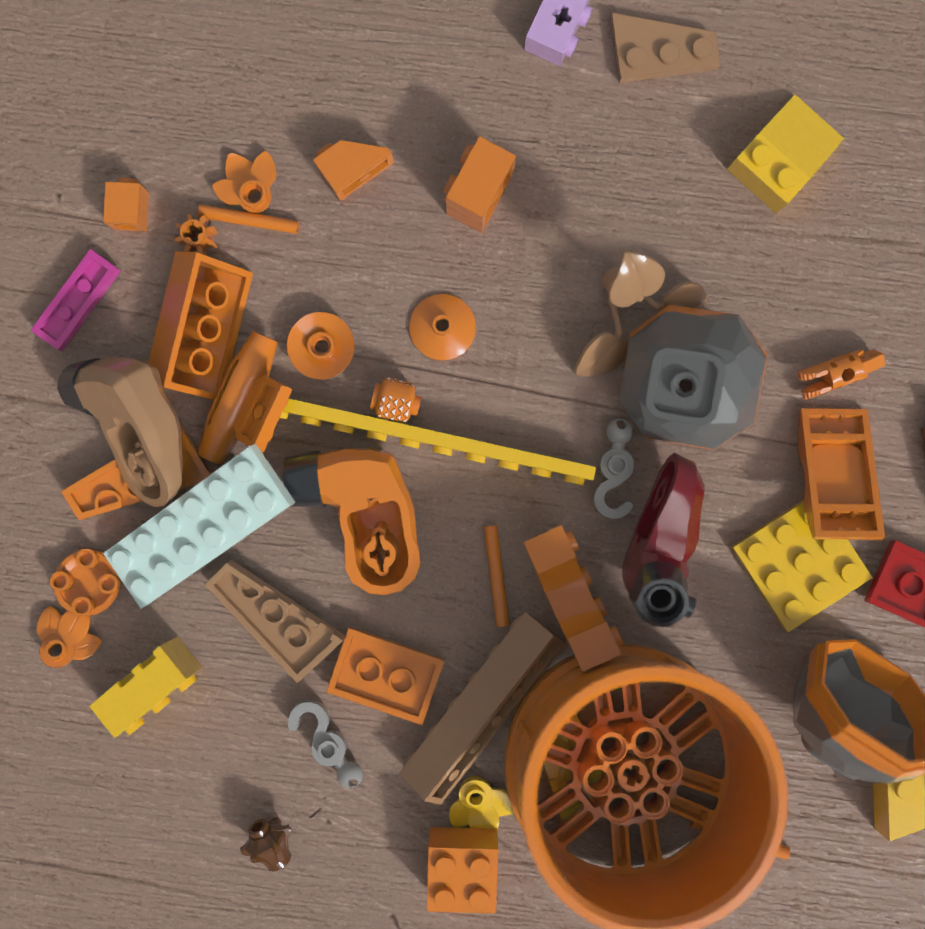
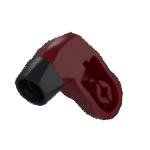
[622,453,704,628]

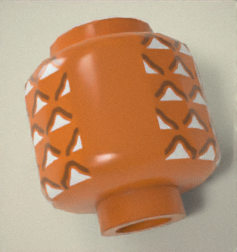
[370,377,421,424]

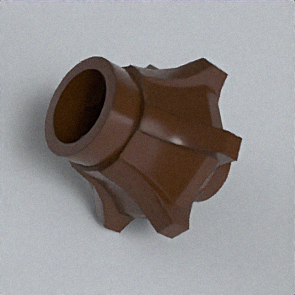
[240,817,292,872]

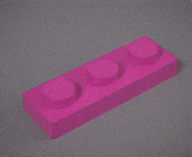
[31,249,121,352]

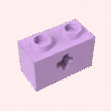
[524,0,593,66]

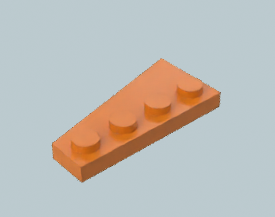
[61,422,212,520]

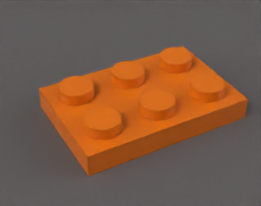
[326,626,445,725]

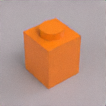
[103,177,149,232]

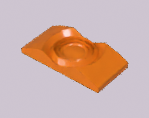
[798,408,885,540]

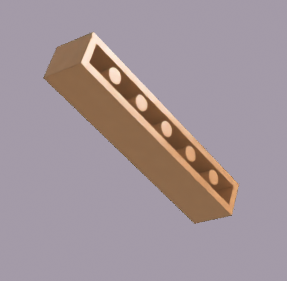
[399,612,566,805]

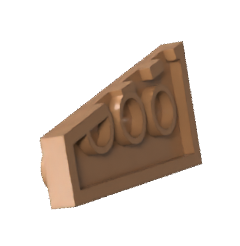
[205,560,347,683]

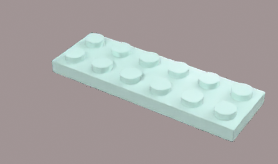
[103,444,296,609]

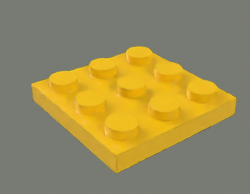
[730,499,873,632]

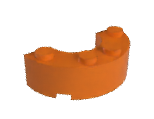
[523,525,624,672]

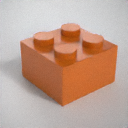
[443,136,516,233]
[427,827,498,914]

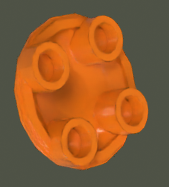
[50,549,121,617]

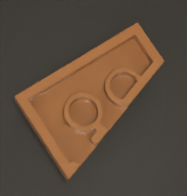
[610,13,720,83]

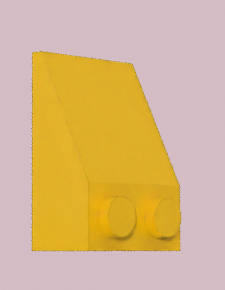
[727,94,845,213]

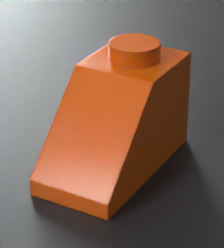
[313,140,394,201]

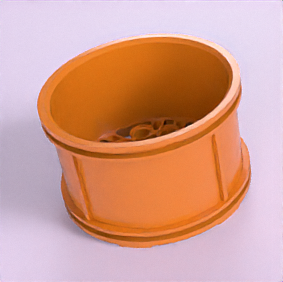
[504,644,788,929]

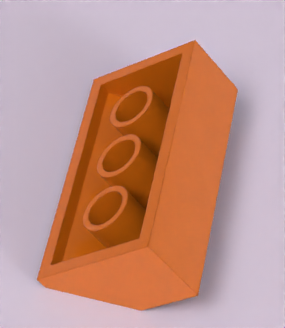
[148,251,253,400]

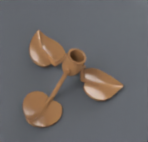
[574,250,708,376]

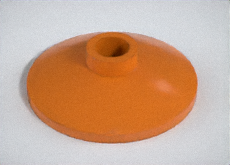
[409,294,476,361]
[287,312,355,380]

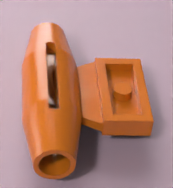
[197,331,292,465]

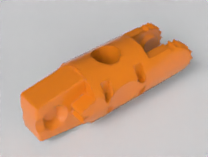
[797,349,886,400]

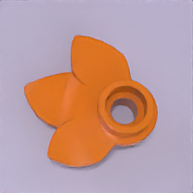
[212,151,277,213]
[36,606,102,668]

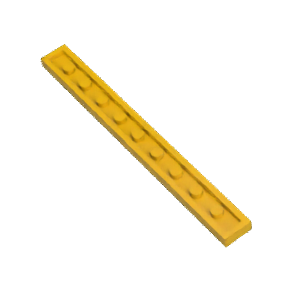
[280,398,596,485]

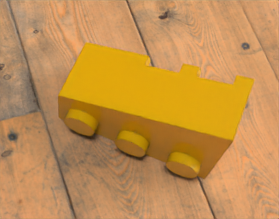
[89,636,203,738]
[873,774,925,841]

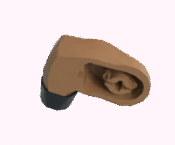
[57,357,183,507]

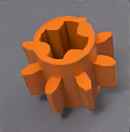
[174,214,219,255]

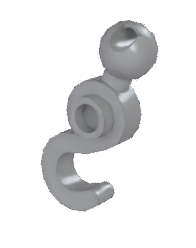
[593,418,634,519]
[288,699,363,789]

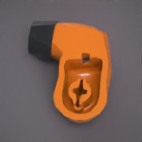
[283,448,421,595]

